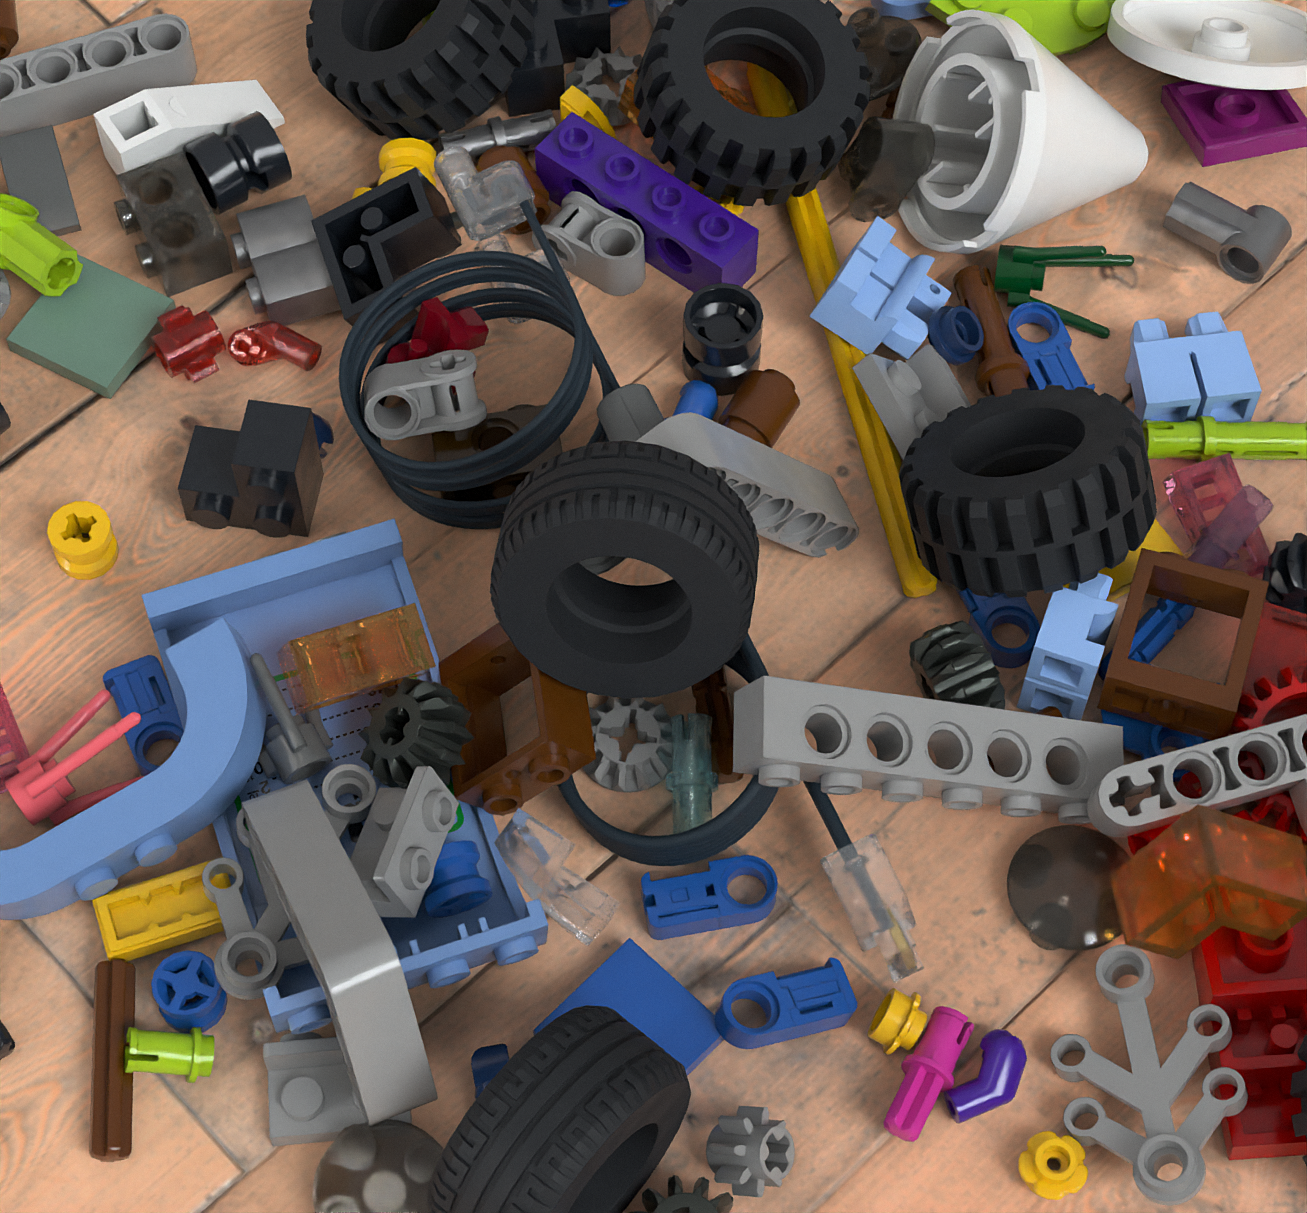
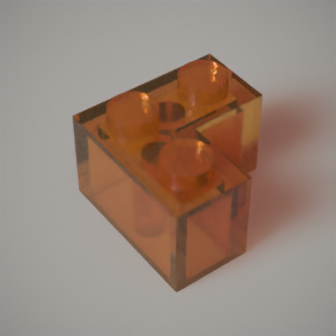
[1110,804,1307,959]

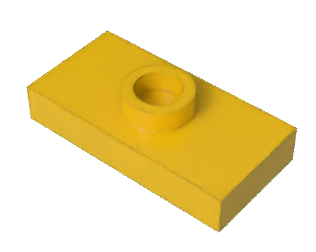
[92,857,232,962]

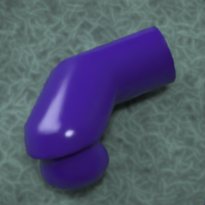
[944,1029,1027,1124]

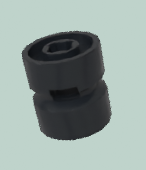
[183,111,292,215]
[682,283,763,396]

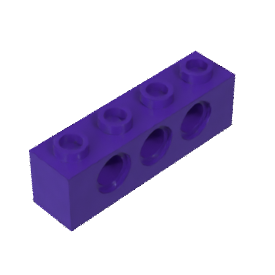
[535,112,759,293]

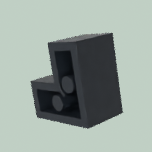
[504,0,611,117]
[311,167,462,345]
[178,399,324,538]

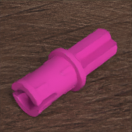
[883,1006,974,1142]

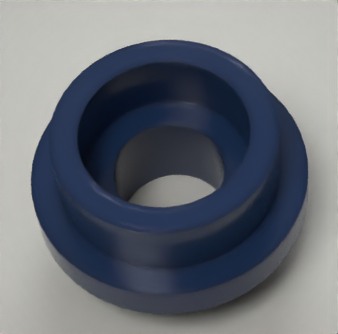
[928,306,984,366]

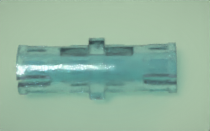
[666,713,719,834]

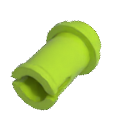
[124,1027,215,1083]

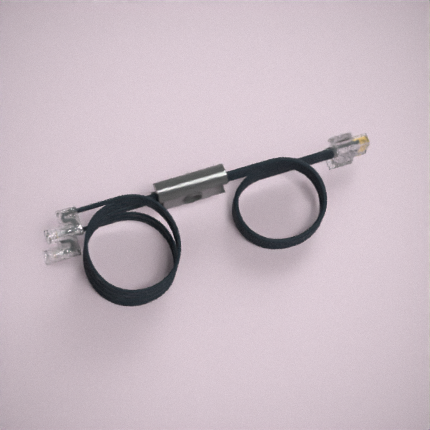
[339,146,924,983]

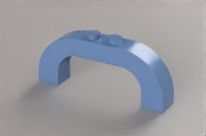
[0,617,266,920]

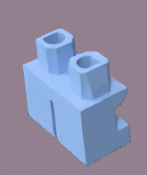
[809,216,951,360]
[1124,311,1262,426]
[1017,573,1119,720]

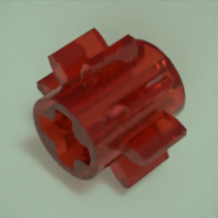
[150,305,226,383]

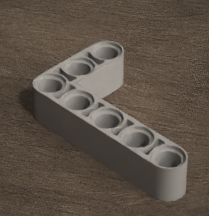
[0,13,197,137]
[579,412,859,575]
[241,779,438,1126]

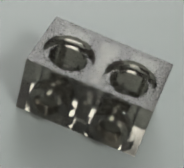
[113,151,234,297]

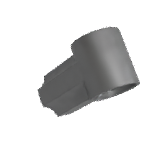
[1163,182,1292,284]

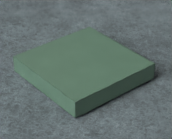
[6,254,177,399]

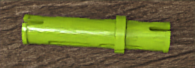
[1141,416,1307,465]

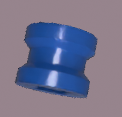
[424,840,493,918]
[151,950,228,1033]

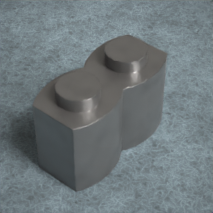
[230,194,341,329]

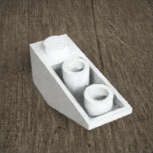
[93,80,285,197]

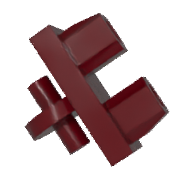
[386,297,489,395]

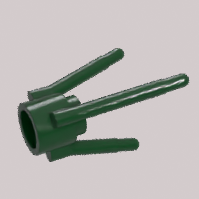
[994,245,1134,339]

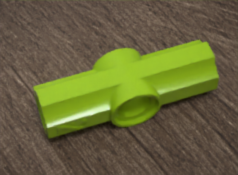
[0,193,83,296]

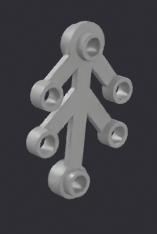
[202,764,376,1000]
[1050,944,1248,1206]

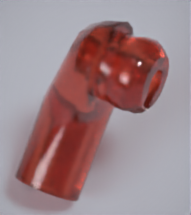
[227,320,322,371]

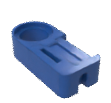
[1007,302,1095,391]
[941,580,1040,668]
[103,655,184,776]
[641,855,778,940]
[715,957,858,1049]

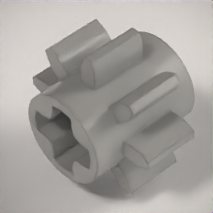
[706,1106,795,1197]

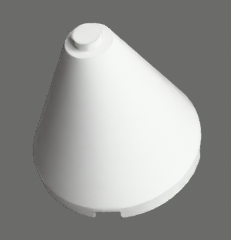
[889,10,1148,254]

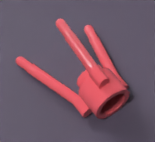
[5,689,144,826]

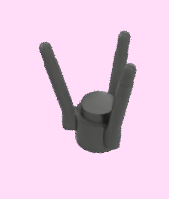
[250,643,333,785]

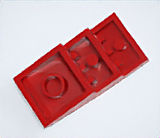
[1184,871,1307,1160]

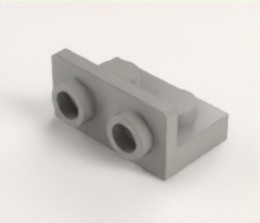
[852,344,972,460]
[350,766,459,918]
[263,1032,413,1146]

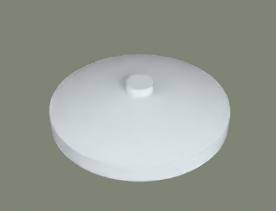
[1107,0,1307,90]

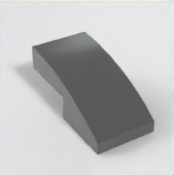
[0,125,82,236]

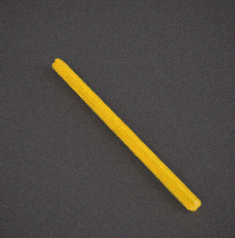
[746,62,938,598]

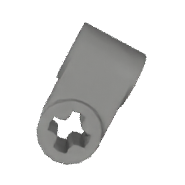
[532,191,646,296]
[364,349,487,440]

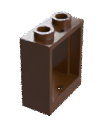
[1097,548,1269,740]
[439,623,596,816]

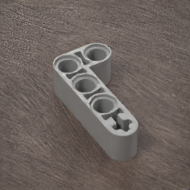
[1087,714,1307,838]

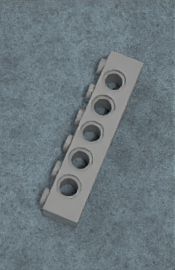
[733,676,1125,824]

